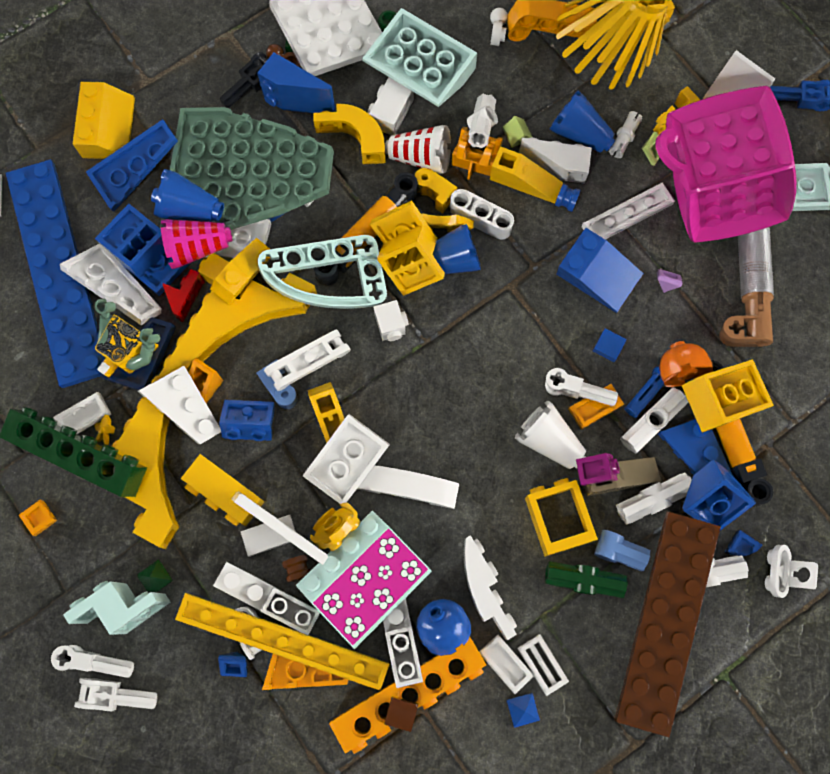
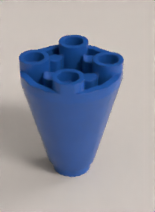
[151,169,224,222]

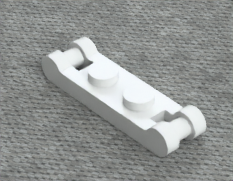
[264,329,351,391]

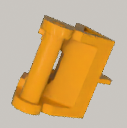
[452,127,503,180]

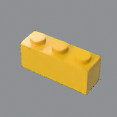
[181,454,264,526]

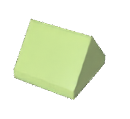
[503,116,532,147]

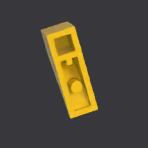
[210,238,271,305]
[307,382,345,443]

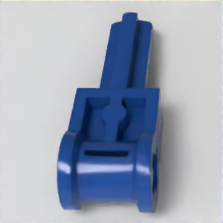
[770,80,830,111]

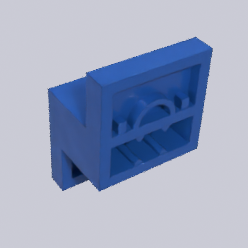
[95,204,190,296]

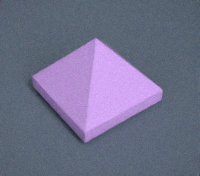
[657,269,683,292]

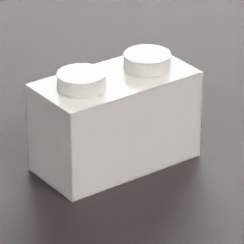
[367,77,414,136]

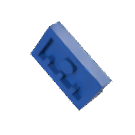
[219,400,275,441]

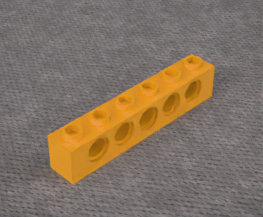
[329,637,486,754]

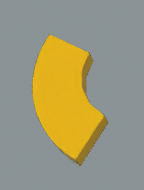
[421,213,474,232]

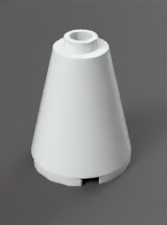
[515,401,586,469]

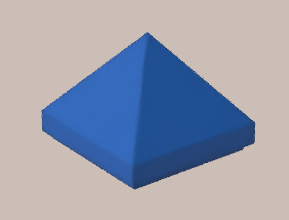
[218,651,248,677]
[507,693,540,728]

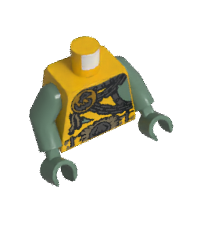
[95,299,160,378]

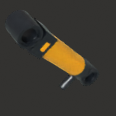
[314,172,423,286]
[711,360,774,507]

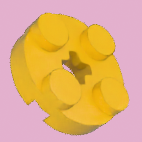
[310,503,360,551]

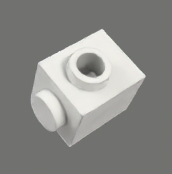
[373,300,409,341]

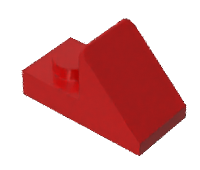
[163,269,205,322]

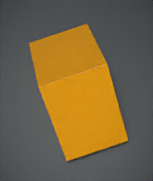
[189,358,224,404]

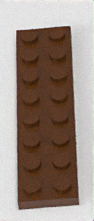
[615,512,721,738]

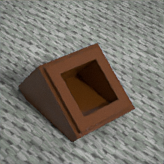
[384,696,418,732]

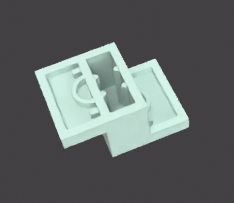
[63,581,171,635]

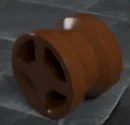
[282,555,311,583]

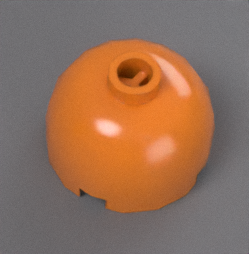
[659,341,713,387]

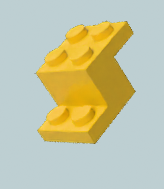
[370,200,445,296]

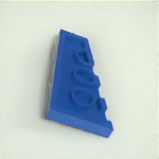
[86,119,178,212]

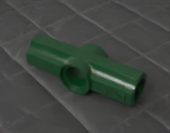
[545,561,628,598]

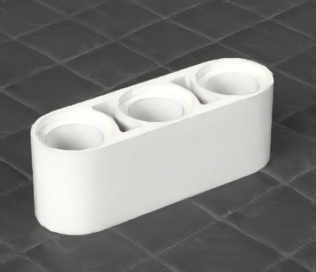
[450,189,514,240]

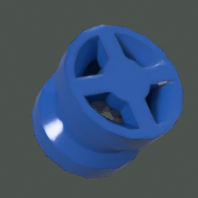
[555,183,581,212]

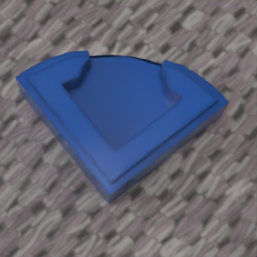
[725,530,762,556]

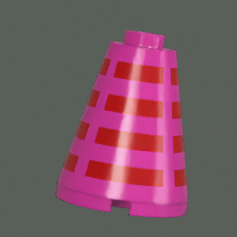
[161,219,233,269]

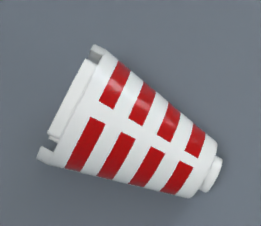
[385,125,451,174]

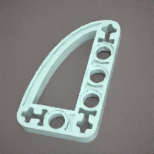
[258,235,387,309]

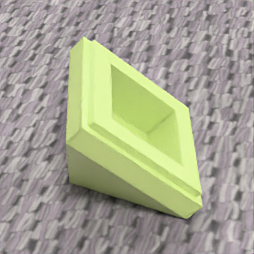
[642,132,660,166]

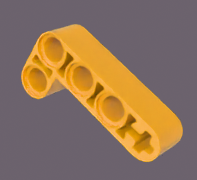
[507,0,597,41]

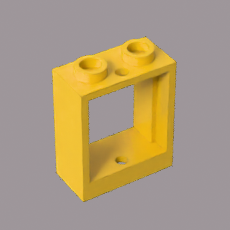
[525,478,598,557]

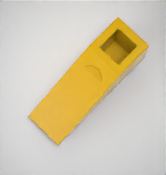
[490,147,563,204]

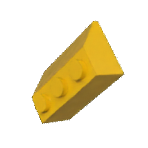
[73,82,135,159]

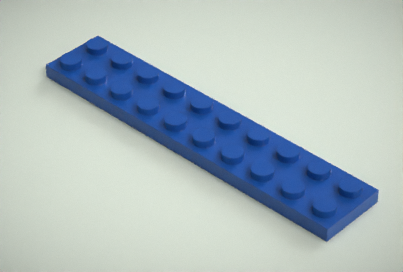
[6,159,106,388]

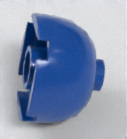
[416,599,471,656]

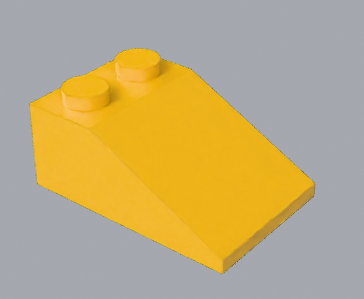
[681,360,774,433]

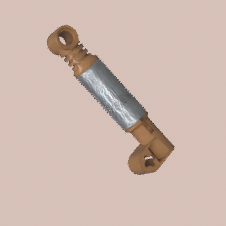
[719,227,774,347]

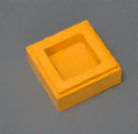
[19,499,57,536]

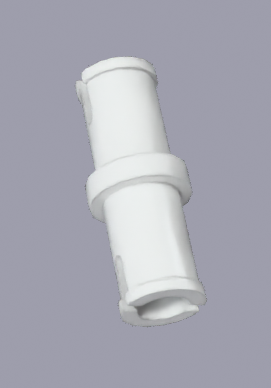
[609,111,643,158]

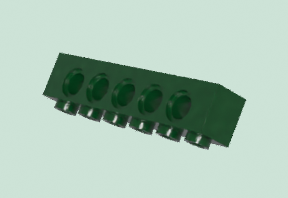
[0,407,147,497]

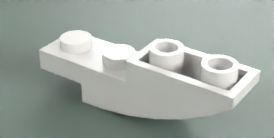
[464,535,517,640]
[213,562,320,635]
[383,598,423,688]

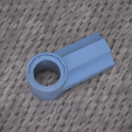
[594,530,651,571]

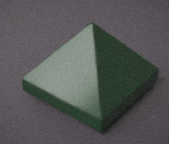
[137,559,173,593]

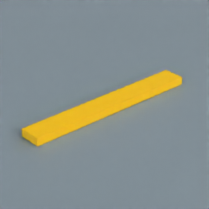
[175,593,389,691]

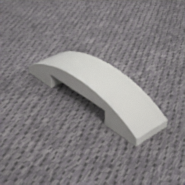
[357,465,459,509]

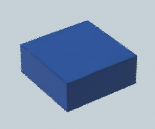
[593,328,627,362]

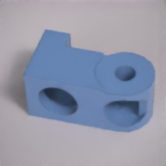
[257,359,298,409]

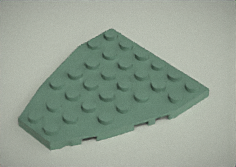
[160,107,334,230]

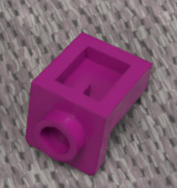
[576,453,620,486]

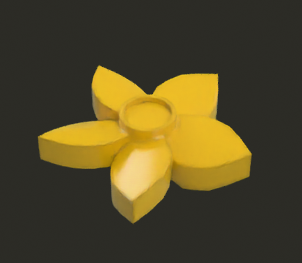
[94,415,115,445]

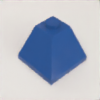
[682,459,756,530]

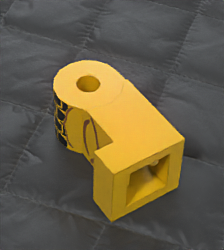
[415,168,457,214]

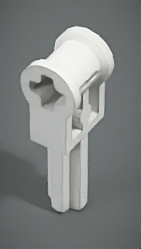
[545,368,618,406]
[51,645,134,678]
[74,678,158,711]

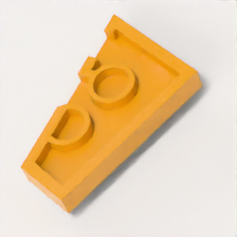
[262,654,349,690]

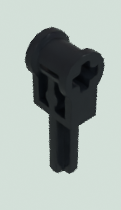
[220,51,268,108]

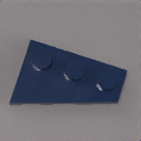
[101,317,176,391]

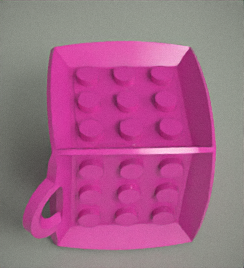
[655,86,796,243]

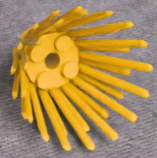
[556,0,670,90]

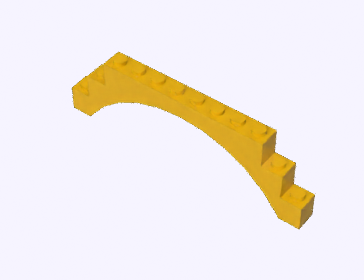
[111,272,317,549]

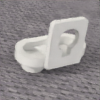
[765,545,818,598]

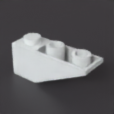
[519,137,592,184]

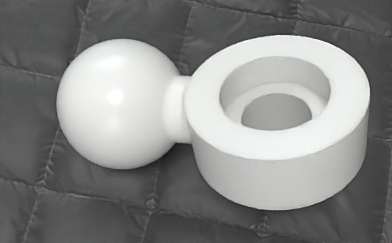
[490,8,508,46]

